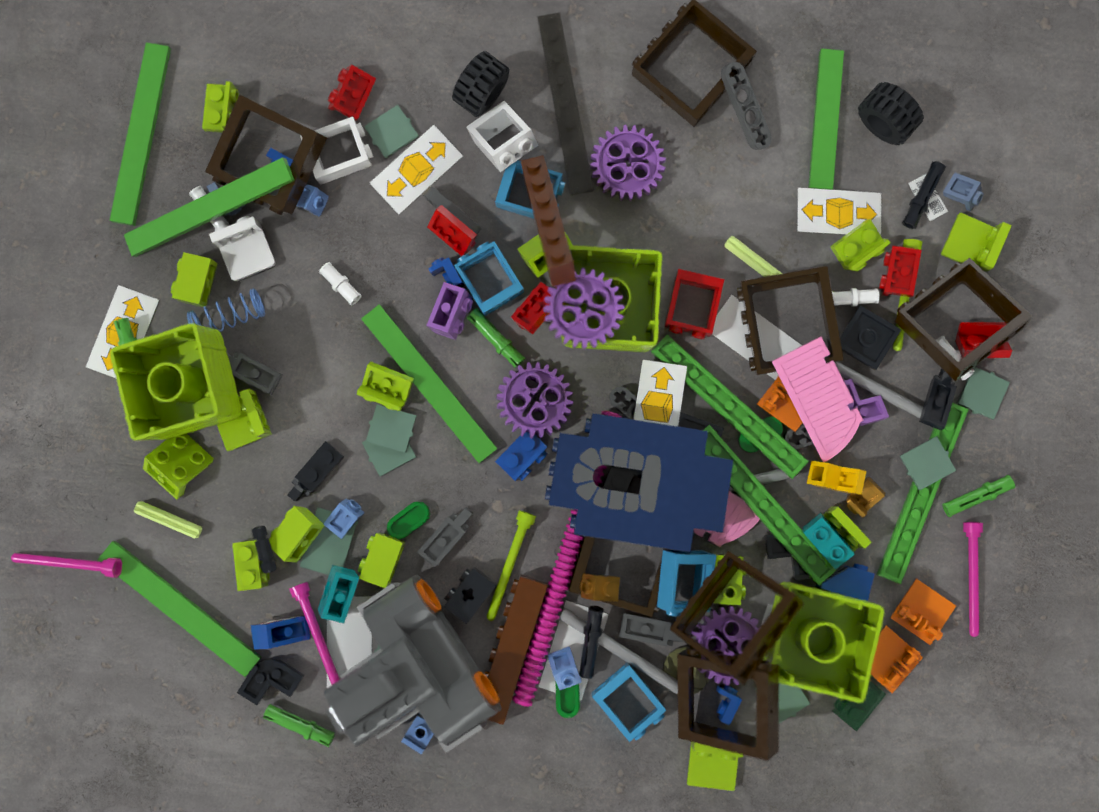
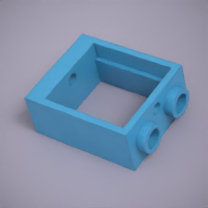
[495,160,566,219]
[454,241,524,316]
[657,550,716,616]
[591,662,667,742]

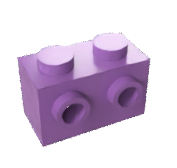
[426,282,473,340]

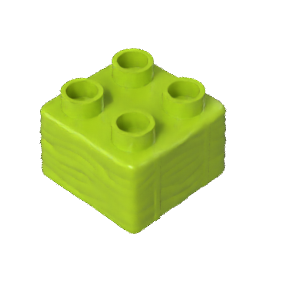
[561,246,662,352]
[110,323,241,441]
[764,582,884,703]

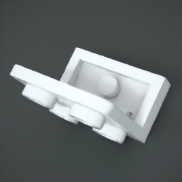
[209,216,276,281]

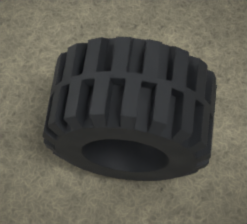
[452,51,510,117]
[858,82,924,145]

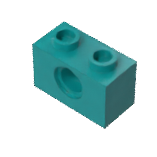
[802,513,855,570]
[318,565,359,623]

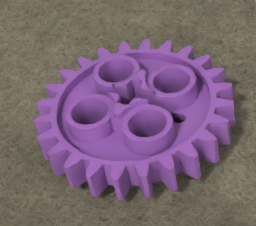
[590,125,666,201]
[543,268,624,349]
[496,362,573,439]
[691,606,761,686]

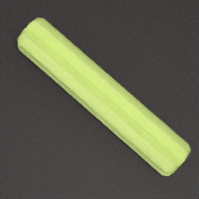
[724,236,783,277]
[134,501,202,538]

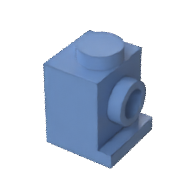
[401,712,434,755]

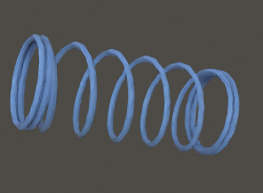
[187,288,265,332]

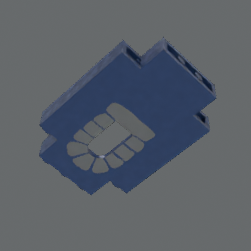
[545,413,733,552]

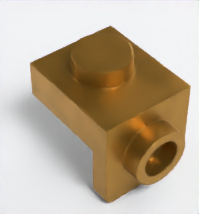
[846,476,886,518]
[580,574,620,601]

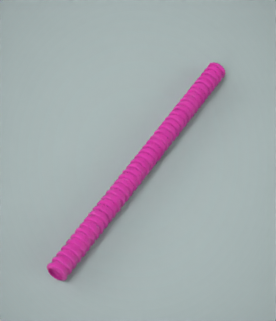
[512,410,622,707]

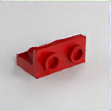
[327,65,376,121]
[427,205,477,256]
[879,246,922,298]
[511,282,552,335]
[955,322,1012,358]

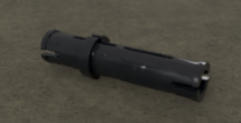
[902,161,946,229]
[579,606,604,679]

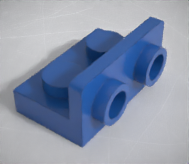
[495,431,548,481]

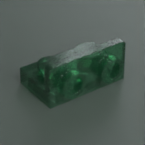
[832,680,886,732]

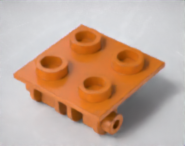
[757,376,803,432]
[890,579,956,645]
[870,625,923,693]

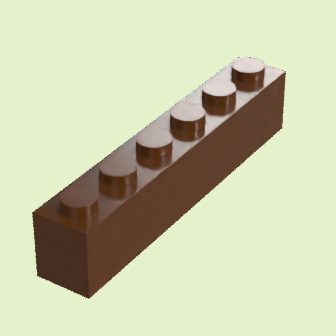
[521,155,576,287]
[484,575,548,725]

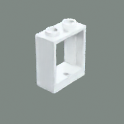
[466,101,539,172]
[300,117,373,185]

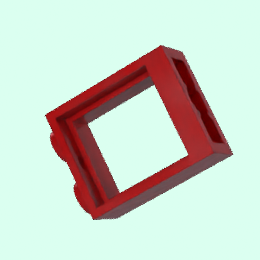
[664,269,725,339]

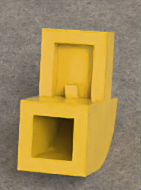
[807,461,866,495]

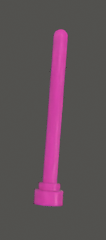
[963,522,983,637]
[11,553,122,578]
[289,582,340,685]

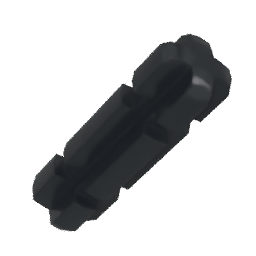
[252,526,277,573]

